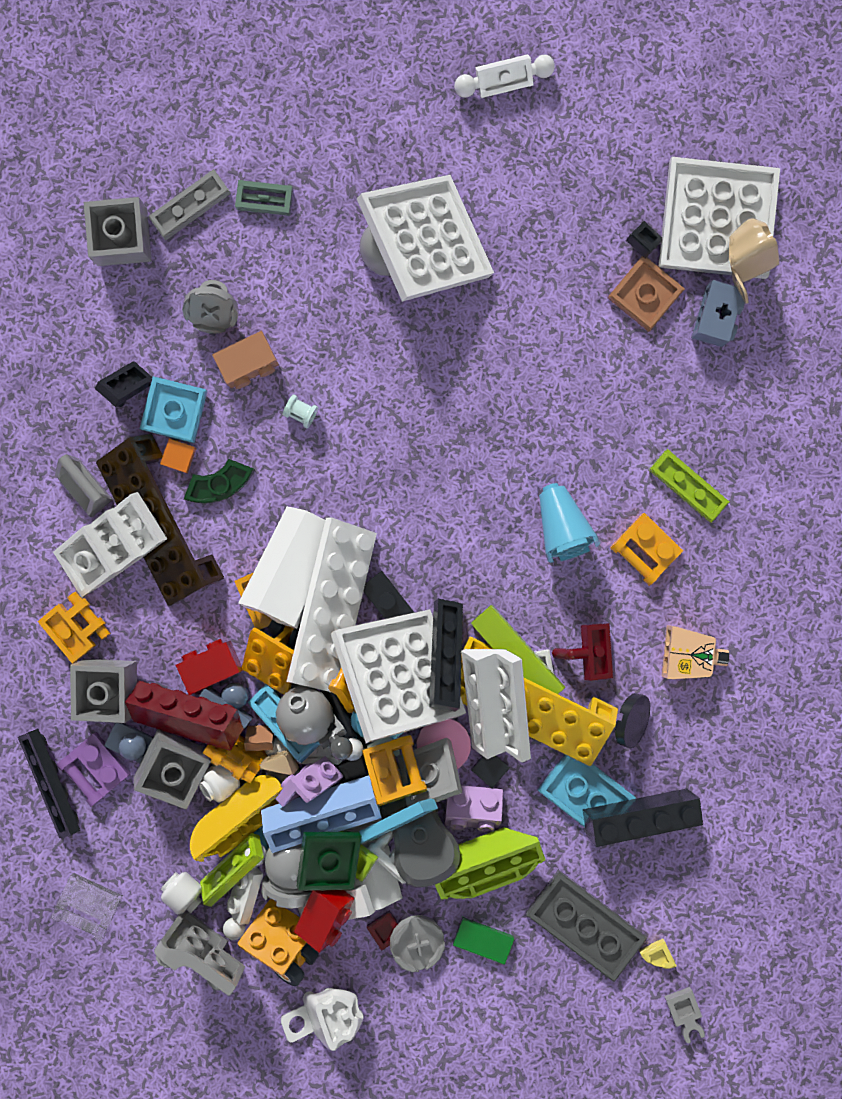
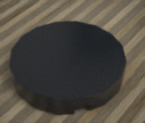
[615,693,651,749]

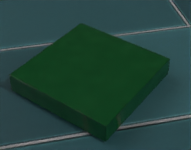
[296,832,362,891]

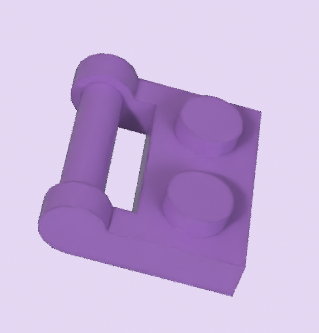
[56,732,131,807]

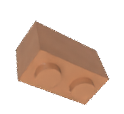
[212,330,279,389]

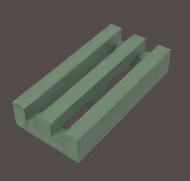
[235,180,293,216]

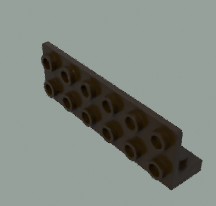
[96,433,224,606]

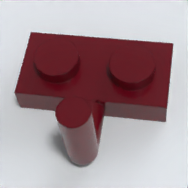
[552,623,613,681]

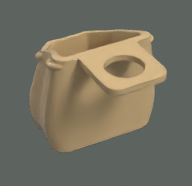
[729,218,780,304]

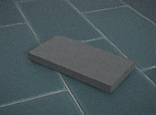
[526,869,647,982]

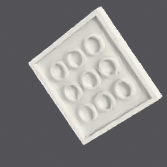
[658,157,780,279]
[357,175,494,302]
[331,610,466,743]

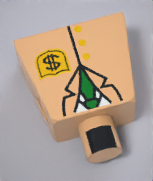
[662,625,729,679]

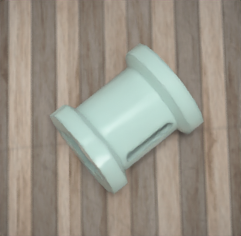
[283,394,318,428]

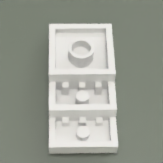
[53,492,167,598]

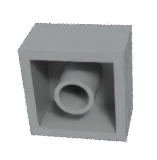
[84,197,152,266]
[70,659,137,723]
[134,729,211,810]

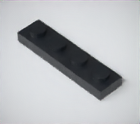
[429,598,463,712]
[17,729,81,838]

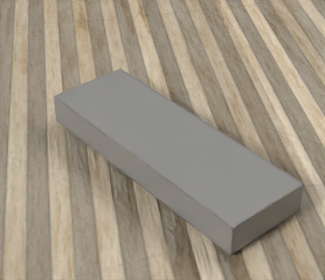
[148,169,231,241]

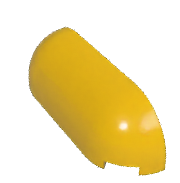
[190,775,282,862]

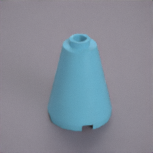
[539,483,600,563]

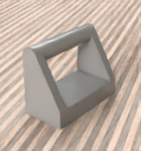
[55,454,113,517]

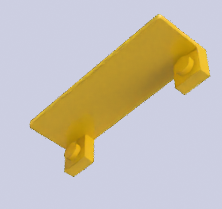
[460,636,618,766]

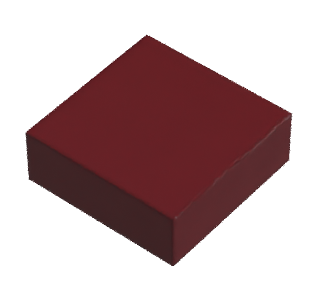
[366,910,398,951]

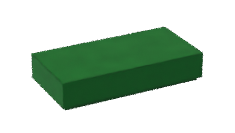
[453,917,514,965]

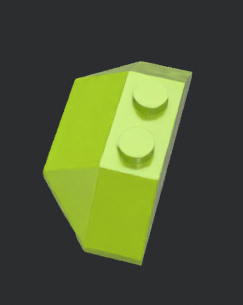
[435,827,546,899]

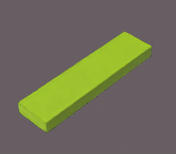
[471,605,565,694]

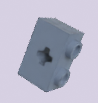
[691,280,745,347]

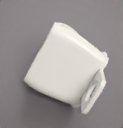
[281,988,363,1051]

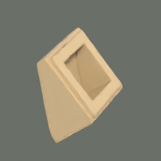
[260,749,299,775]

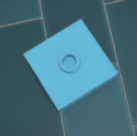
[139,376,208,443]

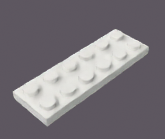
[287,518,377,692]

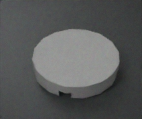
[390,915,445,972]

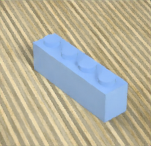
[261,775,382,853]

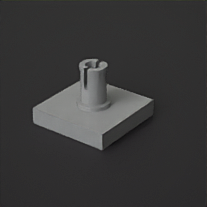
[398,738,462,807]

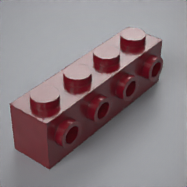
[125,681,244,751]

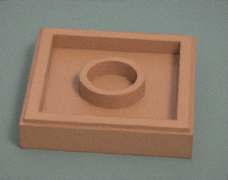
[608,256,685,332]

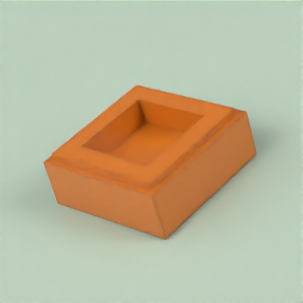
[160,439,197,474]

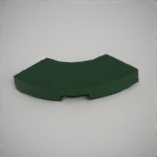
[183,459,255,504]

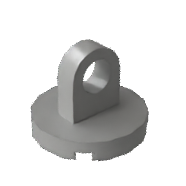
[182,280,239,333]

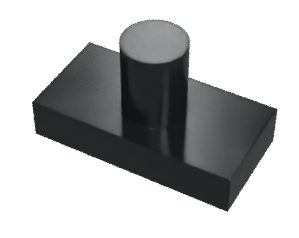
[95,361,153,407]
[363,571,415,619]

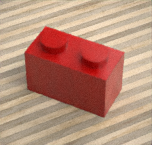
[175,639,243,695]
[294,890,355,953]

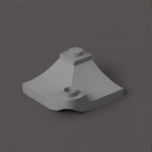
[154,910,245,996]

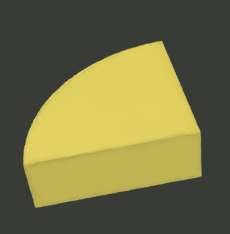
[639,939,676,969]

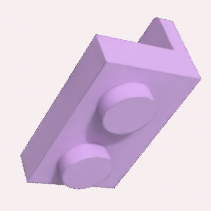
[276,756,343,807]
[445,785,503,833]

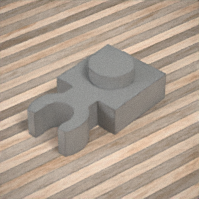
[664,987,705,1043]

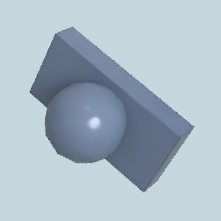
[200,683,254,729]
[104,723,153,763]

